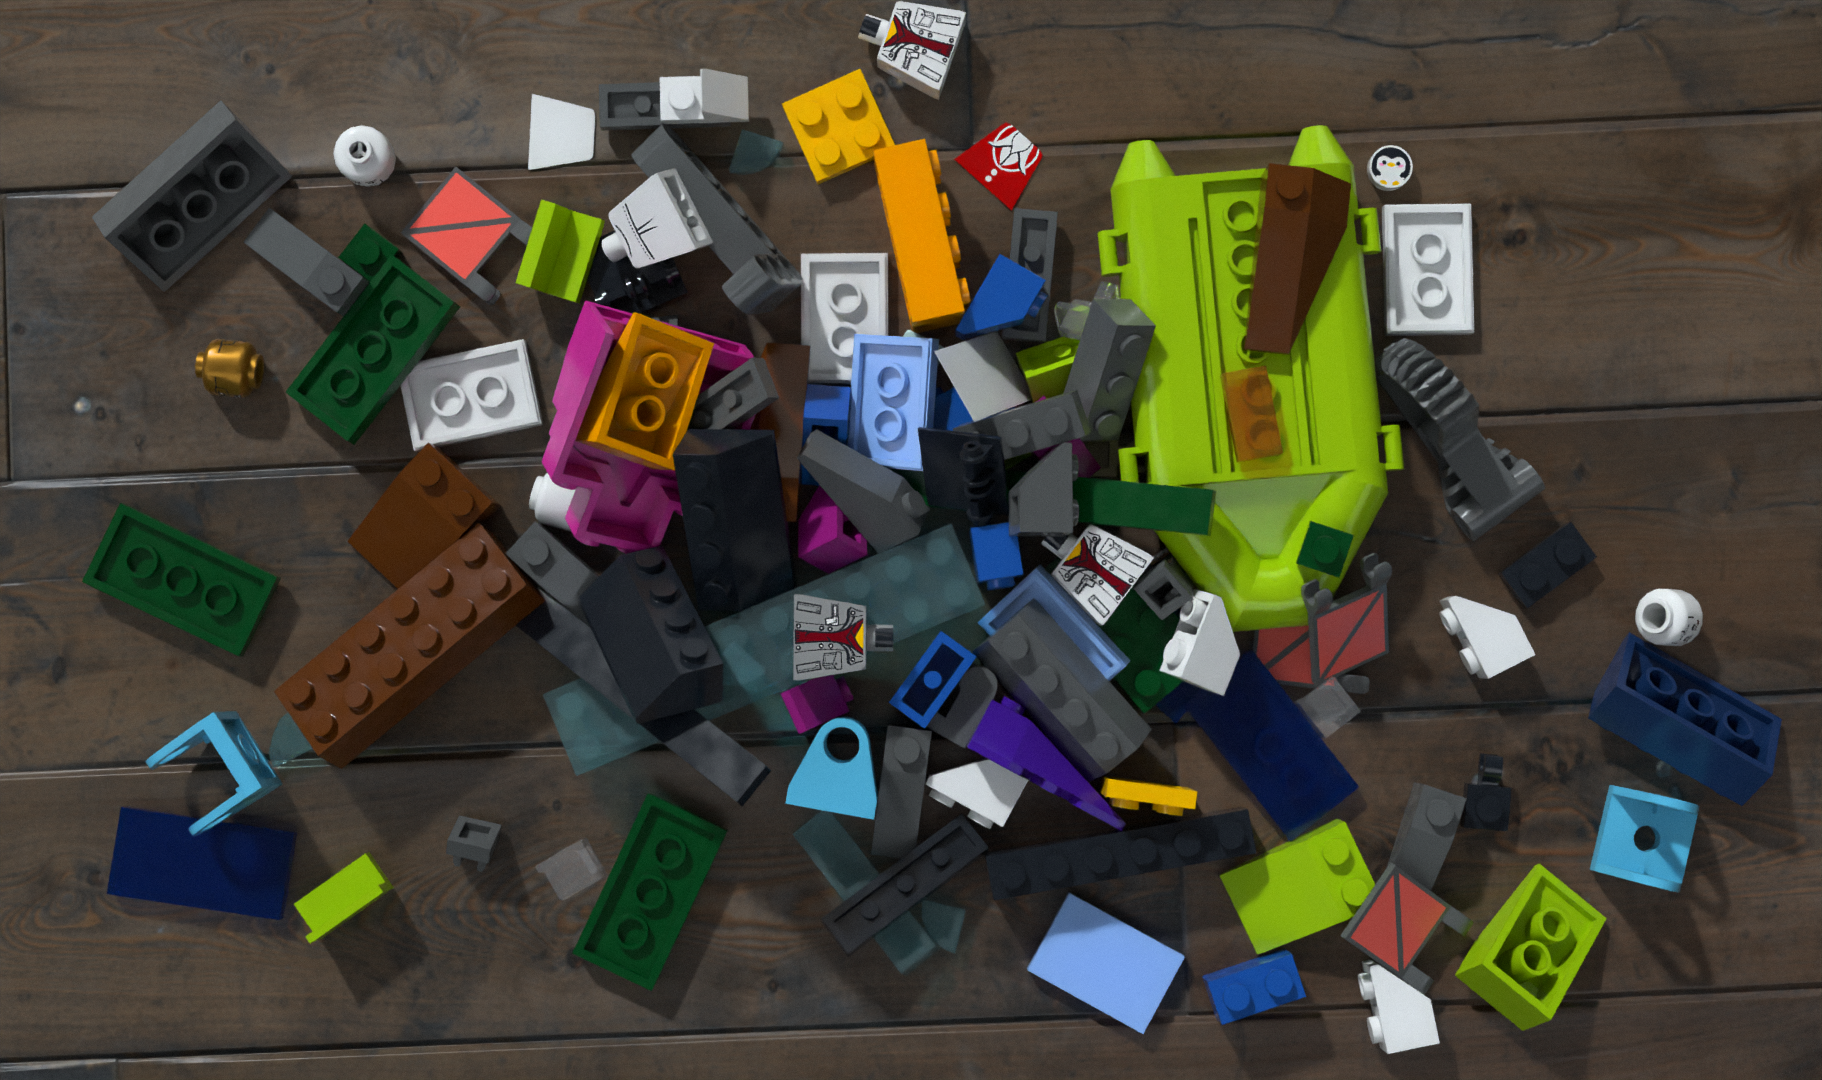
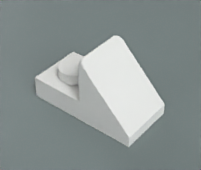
[660,69,749,124]

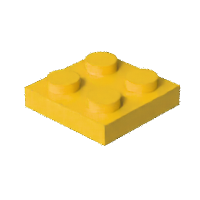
[782,69,895,185]
[1100,775,1197,816]

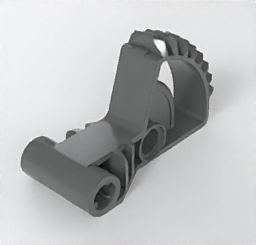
[1376,338,1545,541]

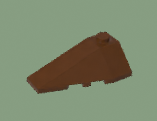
[1244,163,1351,355]
[750,343,811,522]

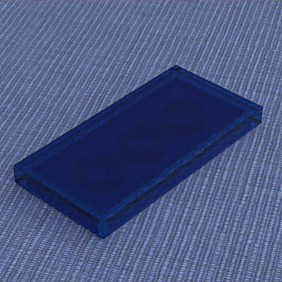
[1181,649,1359,841]
[107,806,297,920]

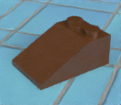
[347,442,501,589]

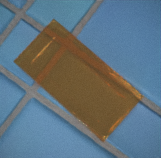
[1220,366,1283,463]

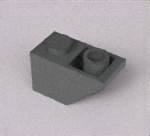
[1009,442,1079,537]

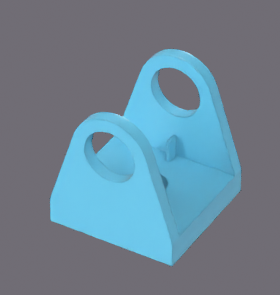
[145,711,283,837]
[785,716,878,820]
[1590,785,1700,892]

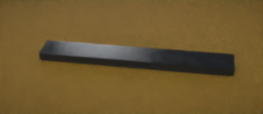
[516,582,771,807]

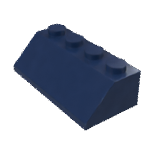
[1588,632,1782,806]

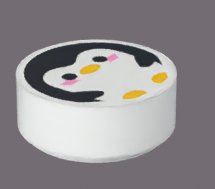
[1367,145,1413,191]

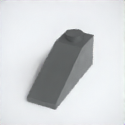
[244,208,370,316]
[797,430,930,554]
[506,521,599,627]
[871,724,932,859]
[1387,782,1467,891]

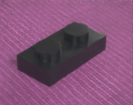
[1498,522,1597,609]

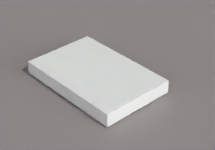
[1382,204,1474,336]
[801,253,888,385]
[400,339,543,452]

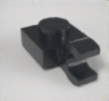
[1461,753,1512,832]

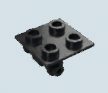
[588,231,688,314]
[918,427,1009,527]

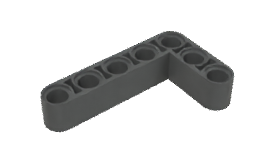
[631,124,803,315]

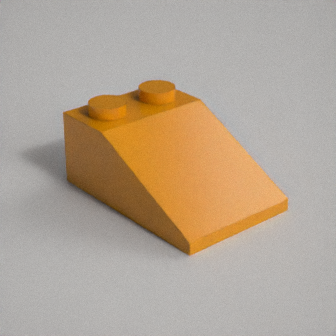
[575,313,714,471]

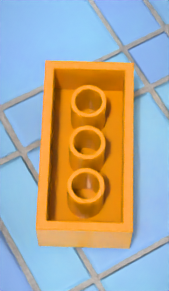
[873,139,971,333]

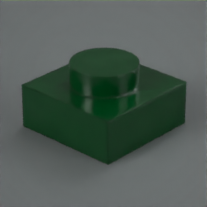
[338,223,402,281]
[1296,521,1354,578]

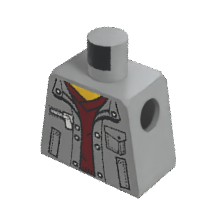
[793,594,893,680]

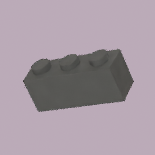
[1063,299,1156,441]

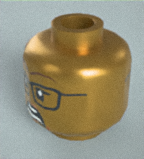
[195,339,264,398]

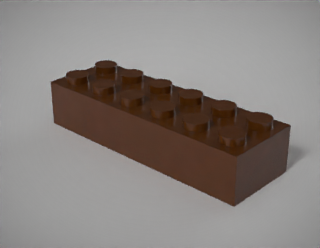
[274,522,545,769]

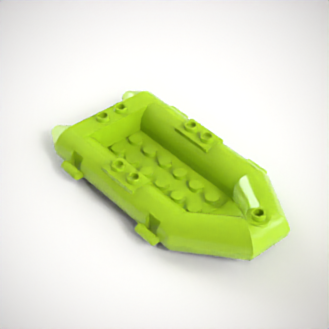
[1098,125,1404,632]

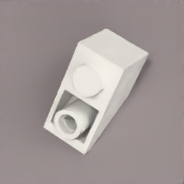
[1159,589,1240,696]
[1439,596,1535,679]
[925,758,1028,829]
[1358,960,1440,1054]

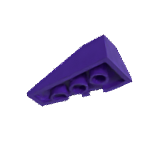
[966,696,1126,831]

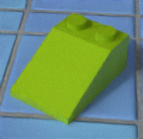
[1219,818,1375,955]
[1455,864,1607,1031]

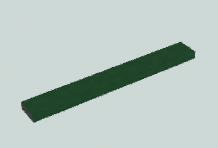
[888,468,1216,536]

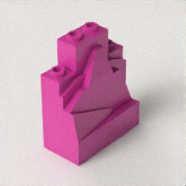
[541,300,756,554]

